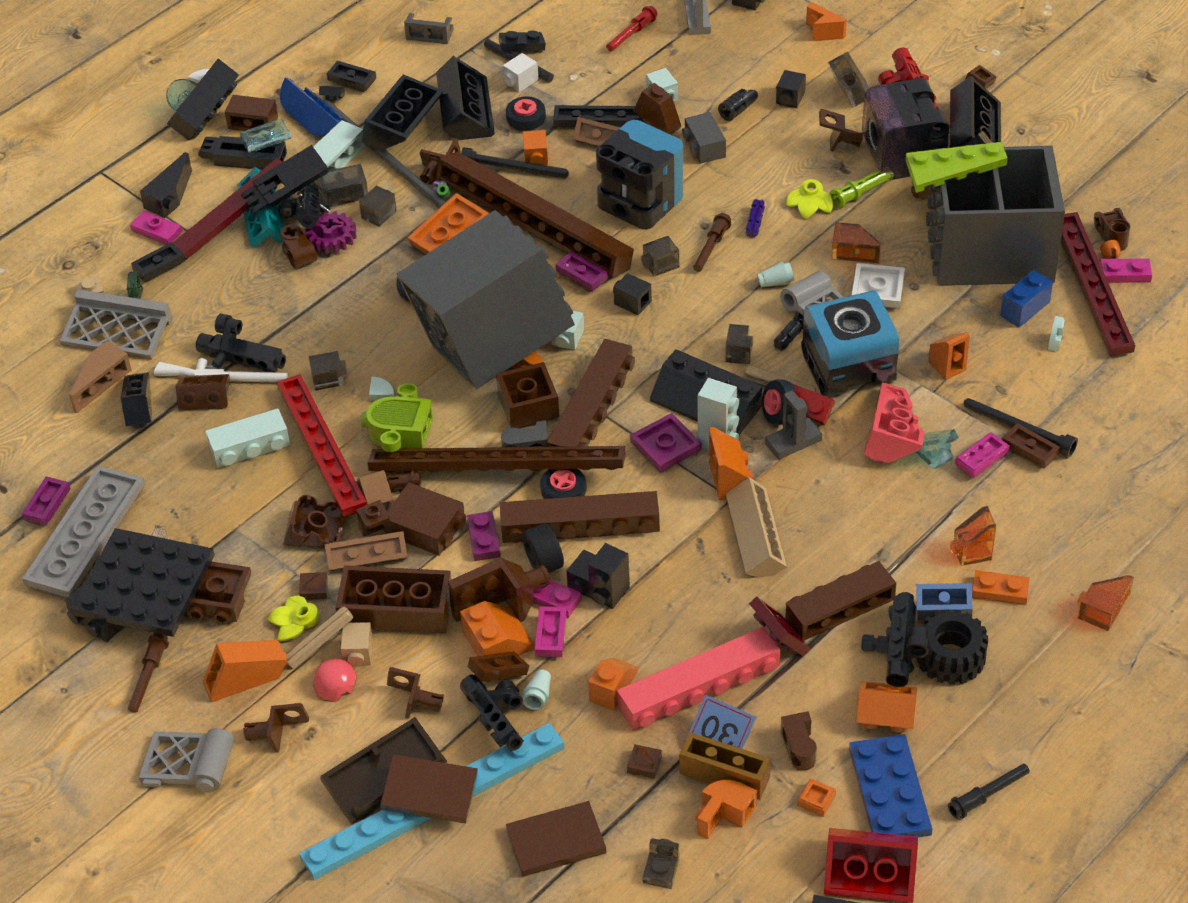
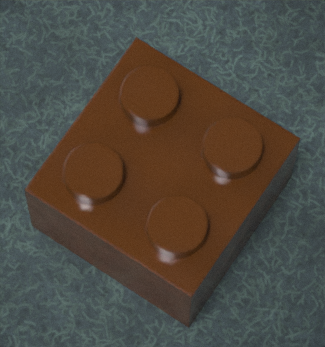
[496,362,560,428]

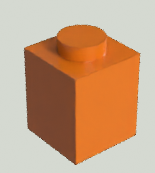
[523,130,548,165]

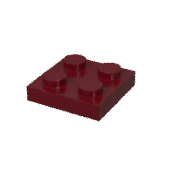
[749,596,811,656]

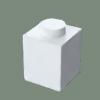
[503,53,539,92]

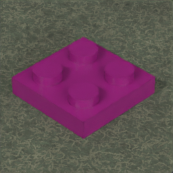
[630,413,702,472]

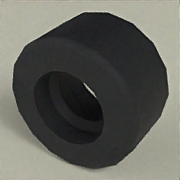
[522,523,564,573]

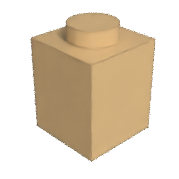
[341,622,373,667]

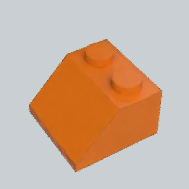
[709,427,754,500]
[460,601,535,656]
[856,681,917,732]

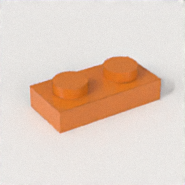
[972,570,1030,605]

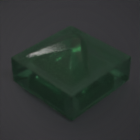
[127,271,144,299]

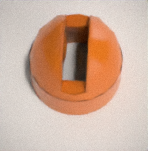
[1100,240,1121,259]

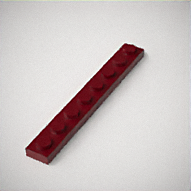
[1061,212,1135,356]

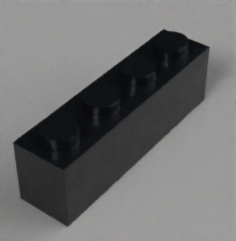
[167,58,239,141]

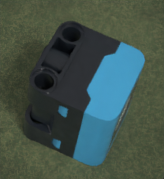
[596,120,683,229]
[801,290,899,397]

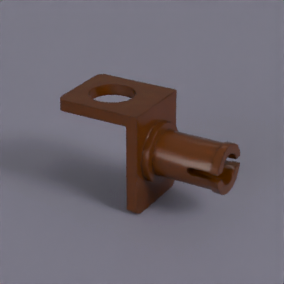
[819,109,863,152]
[420,139,461,184]
[387,667,444,719]
[243,703,309,752]

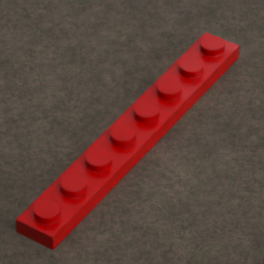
[277,374,367,517]

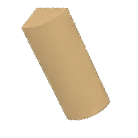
[726,477,787,577]

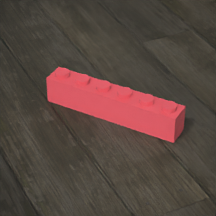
[617,626,780,731]

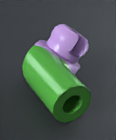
[432,181,451,200]

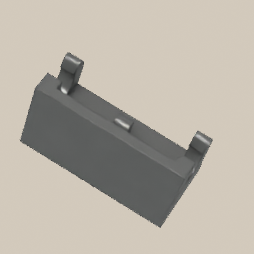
[404,13,454,44]

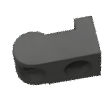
[501,420,548,447]

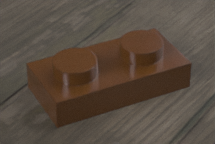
[1002,423,1060,469]
[467,651,529,682]

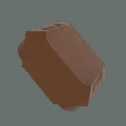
[283,495,345,547]

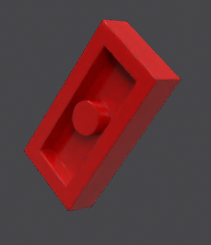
[791,383,835,424]

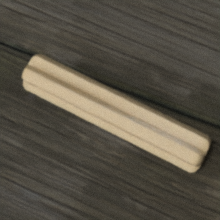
[745,365,816,392]
[286,607,353,668]

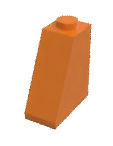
[203,640,287,701]

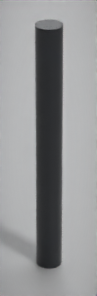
[484,39,554,82]

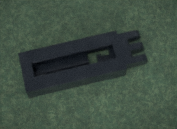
[198,136,287,170]
[241,145,328,214]

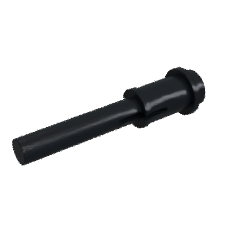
[948,763,1030,819]

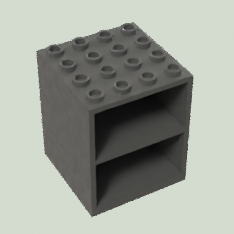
[926,145,1065,286]
[396,210,575,389]

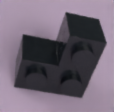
[566,543,630,609]

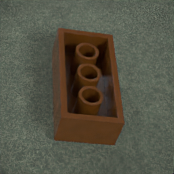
[335,565,452,633]

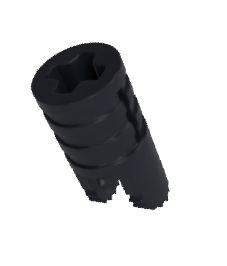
[718,89,758,121]

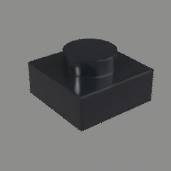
[319,86,345,101]

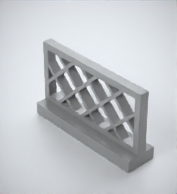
[684,0,711,35]
[60,289,173,359]

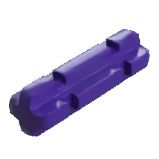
[746,199,765,237]

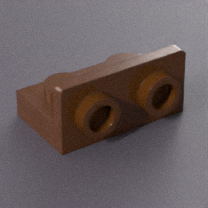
[175,374,230,410]

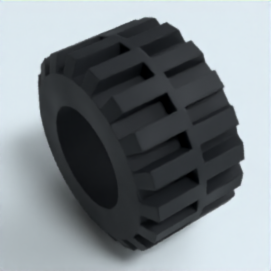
[916,609,988,685]

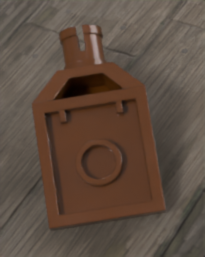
[448,558,551,622]

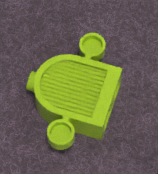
[361,383,433,452]

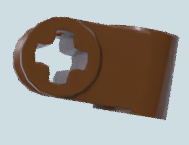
[1094,208,1131,251]
[280,224,317,269]

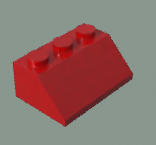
[823,828,918,903]

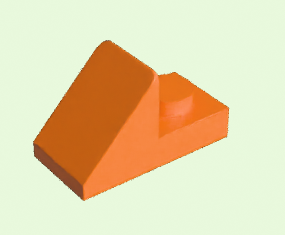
[806,2,847,41]

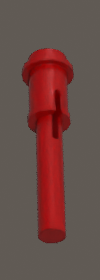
[606,6,658,51]

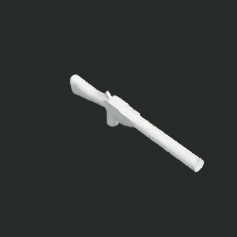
[154,358,288,382]

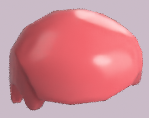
[313,658,357,701]

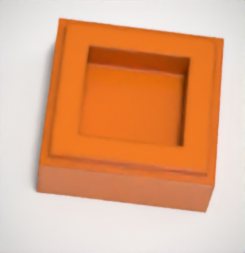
[797,778,836,817]

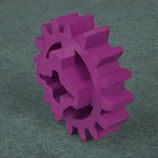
[305,211,357,254]

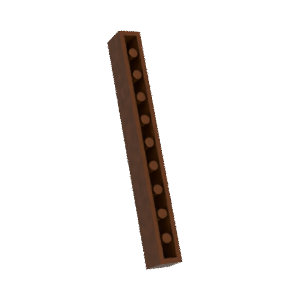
[436,151,634,278]

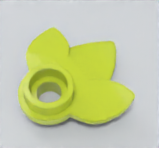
[787,179,833,220]
[268,596,319,642]

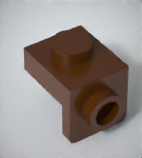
[356,500,390,537]

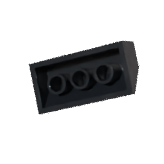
[436,55,495,140]
[361,74,443,150]
[949,76,1001,148]
[650,349,762,435]

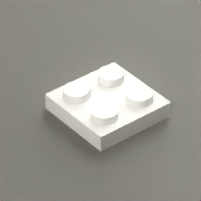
[852,263,905,308]

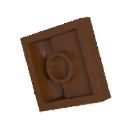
[185,562,251,624]

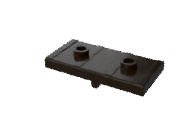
[320,717,447,824]

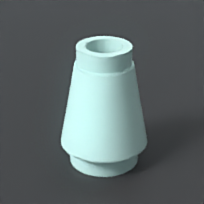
[757,261,794,288]
[522,670,551,710]

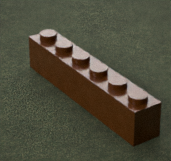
[547,338,635,447]
[500,491,660,543]

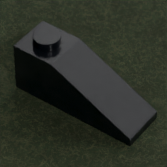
[140,152,192,218]
[121,372,152,428]

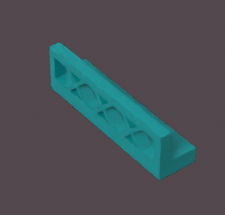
[237,167,284,248]

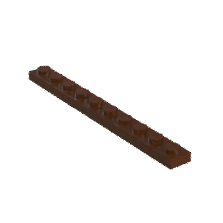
[367,446,626,472]

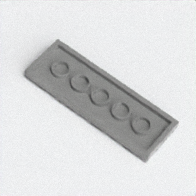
[22,466,145,598]

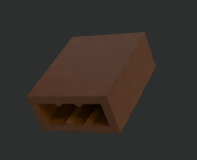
[383,482,466,556]

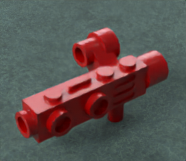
[878,47,938,109]

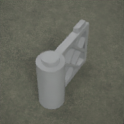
[780,271,843,316]
[138,728,235,793]

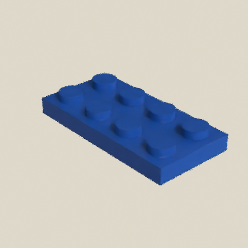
[849,734,932,837]

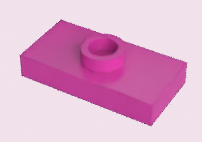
[130,211,182,244]
[955,432,1010,478]

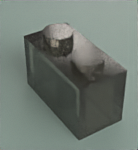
[828,51,872,107]
[317,164,369,207]

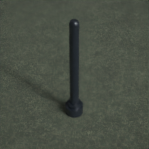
[461,147,569,178]
[963,398,1078,457]

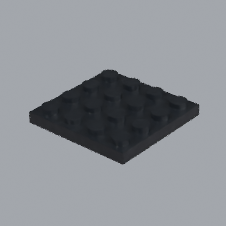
[71,528,215,637]

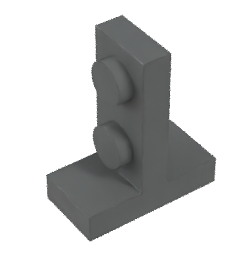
[765,390,822,460]

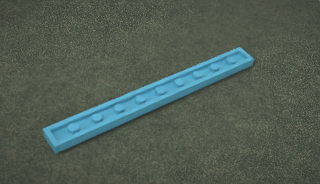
[299,723,565,880]

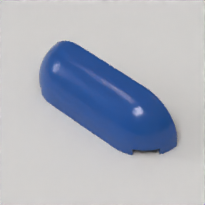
[280,77,343,137]

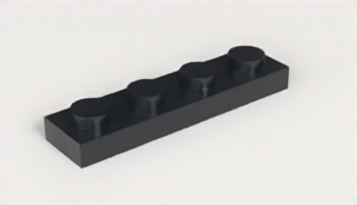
[553,105,644,127]

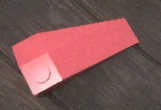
[864,382,924,463]

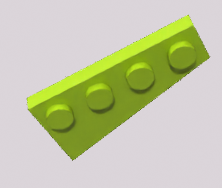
[905,142,1007,193]

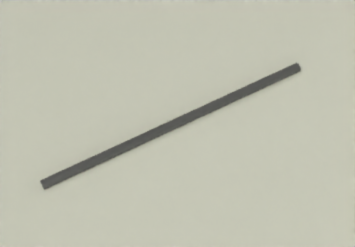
[325,100,446,208]

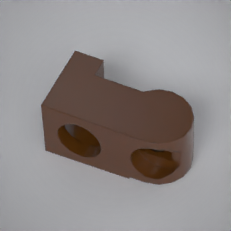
[781,711,817,770]

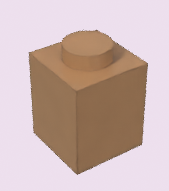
[356,470,393,508]

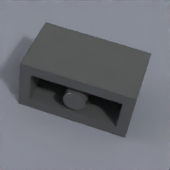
[682,112,726,164]

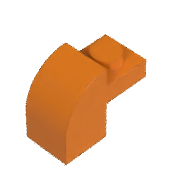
[695,780,757,839]

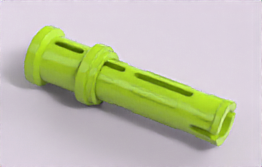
[830,166,894,209]

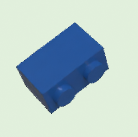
[1000,270,1053,328]

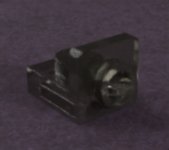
[643,838,680,889]

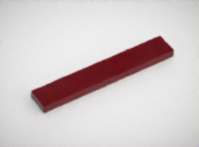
[173,158,282,260]

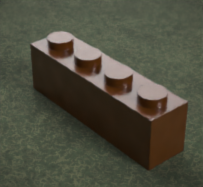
[785,561,896,641]

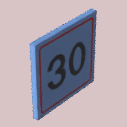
[684,694,756,749]

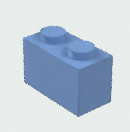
[916,583,973,620]

